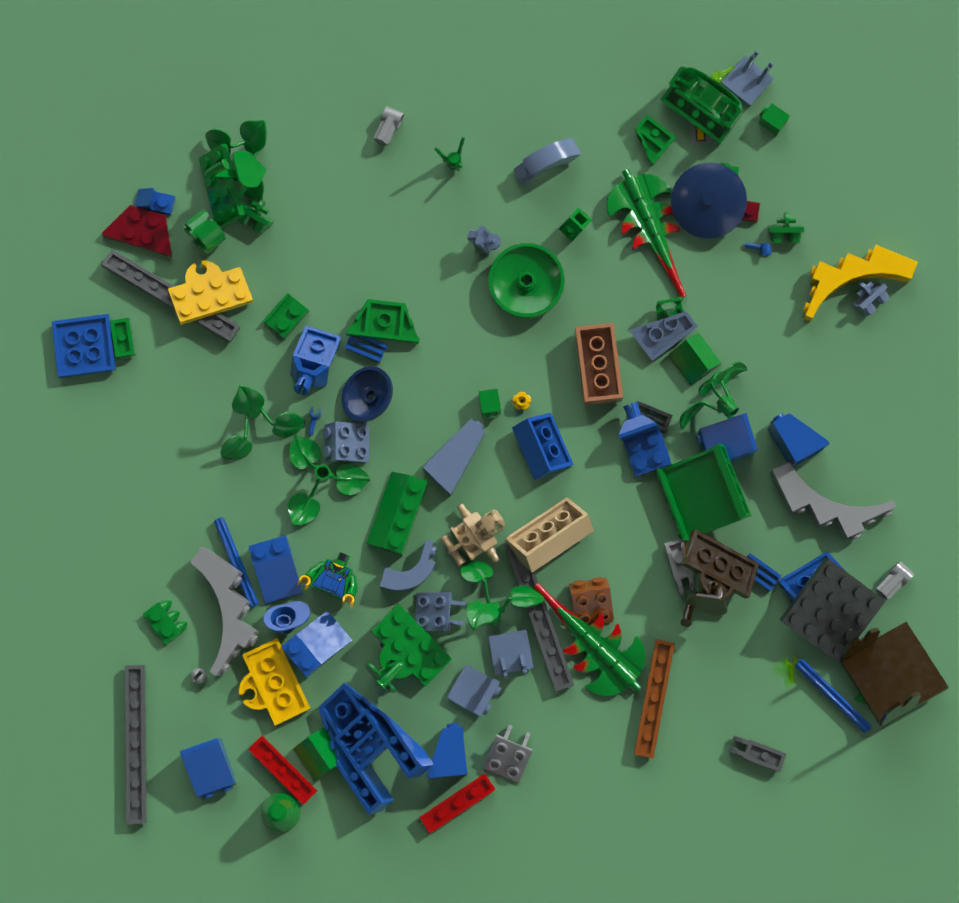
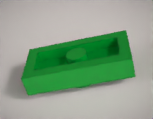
[110,317,135,359]

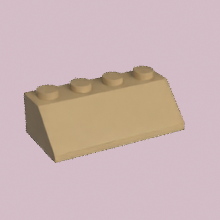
[505,497,594,572]

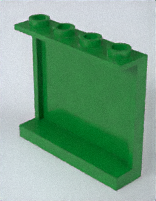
[656,444,751,541]

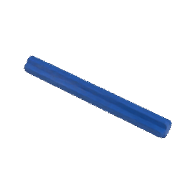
[214,517,259,608]
[795,659,871,733]

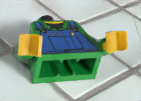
[297,552,358,608]

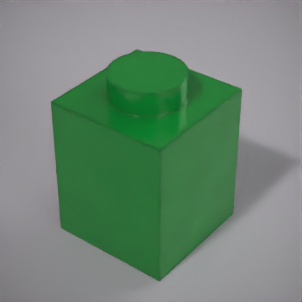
[759,103,790,136]
[479,388,501,419]

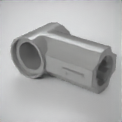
[373,106,404,146]
[876,561,915,600]

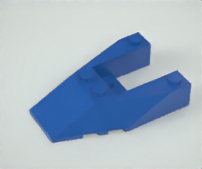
[318,683,434,814]

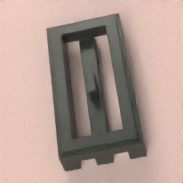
[637,401,673,433]

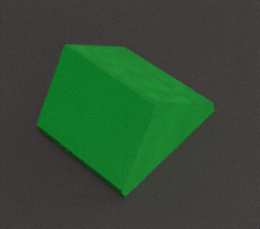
[668,333,721,385]
[293,727,338,781]

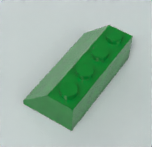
[366,472,428,556]

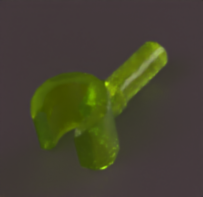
[711,66,734,83]
[784,655,797,683]

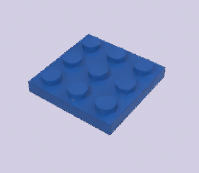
[52,314,116,378]

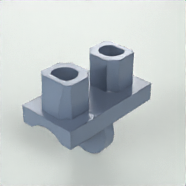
[467,226,501,255]
[852,282,889,315]

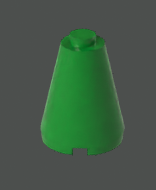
[261,793,301,832]

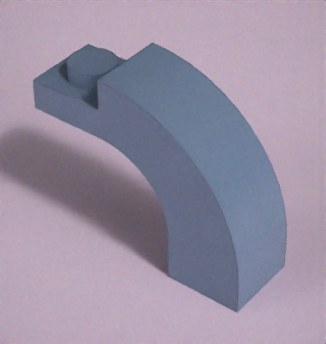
[513,138,582,185]
[380,539,436,592]

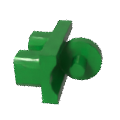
[237,200,274,234]
[768,212,804,243]

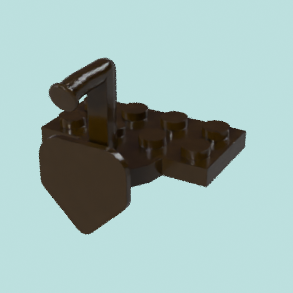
[680,529,759,627]

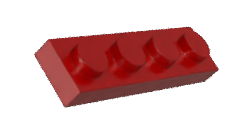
[248,735,318,805]
[419,773,496,833]

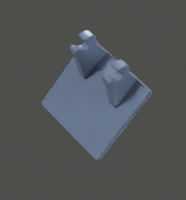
[721,50,774,106]
[415,592,466,632]
[488,630,533,678]

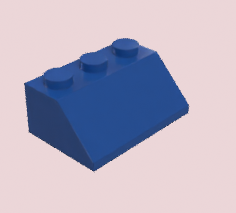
[512,413,574,480]
[778,551,844,603]

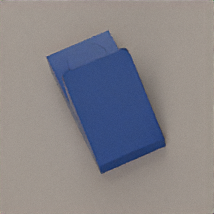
[134,188,175,215]

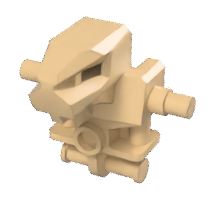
[440,504,505,567]

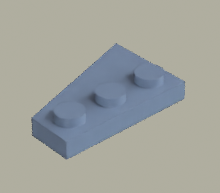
[629,311,698,361]

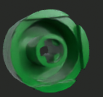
[182,209,226,254]

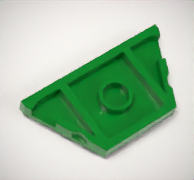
[346,299,420,344]

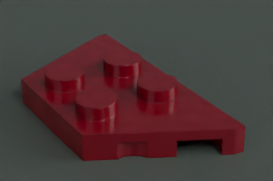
[101,205,172,257]

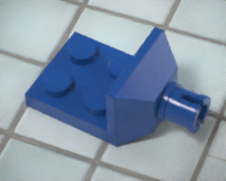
[290,326,342,395]
[619,402,672,477]

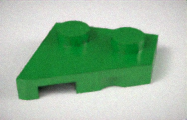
[635,115,676,166]

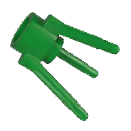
[435,137,465,171]

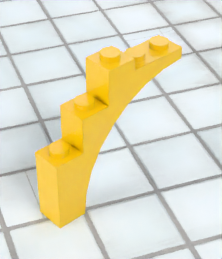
[802,245,918,322]

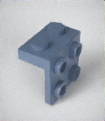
[323,422,369,463]
[448,665,501,717]

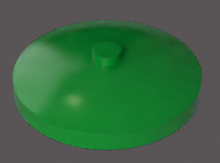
[489,243,565,319]

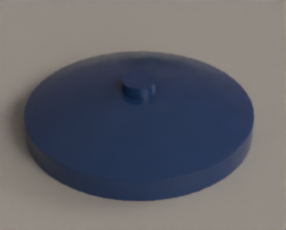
[671,162,747,239]

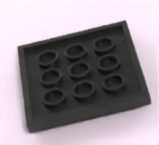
[779,557,886,664]

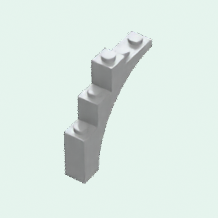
[770,462,896,541]
[190,547,259,676]

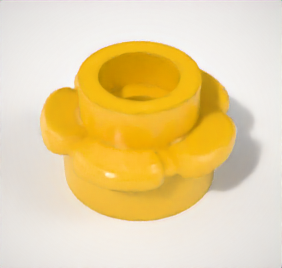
[512,392,531,410]

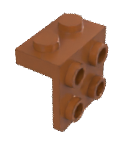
[569,577,614,626]

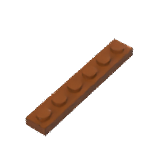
[634,639,675,759]

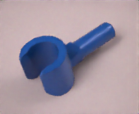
[745,243,771,256]
[308,407,321,435]

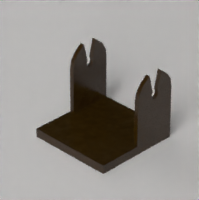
[840,621,949,727]

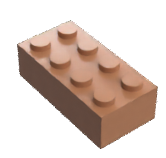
[575,323,623,406]

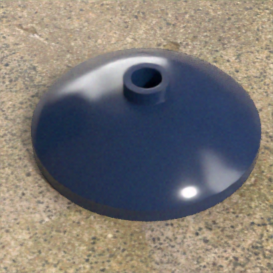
[342,366,393,422]

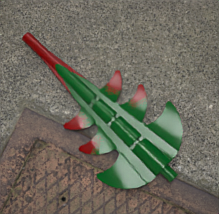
[606,169,687,298]
[533,583,646,696]

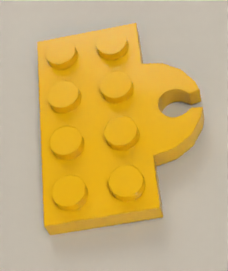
[168,260,253,325]
[239,638,311,726]

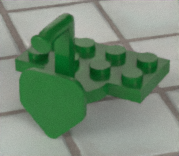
[198,144,266,229]
[365,604,452,693]

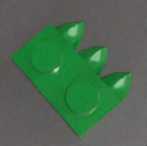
[143,600,187,645]

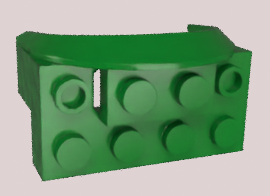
[660,66,744,144]

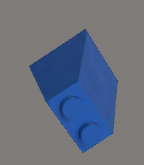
[696,413,758,462]
[768,413,830,467]
[427,723,467,779]
[180,738,237,799]

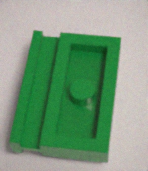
[263,293,309,340]

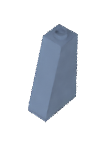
[423,419,485,496]

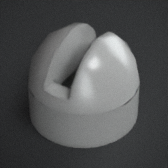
[191,668,207,684]

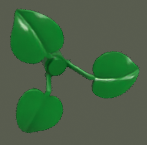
[205,120,267,201]
[680,361,748,430]
[220,385,306,459]
[288,435,370,525]
[460,561,544,630]

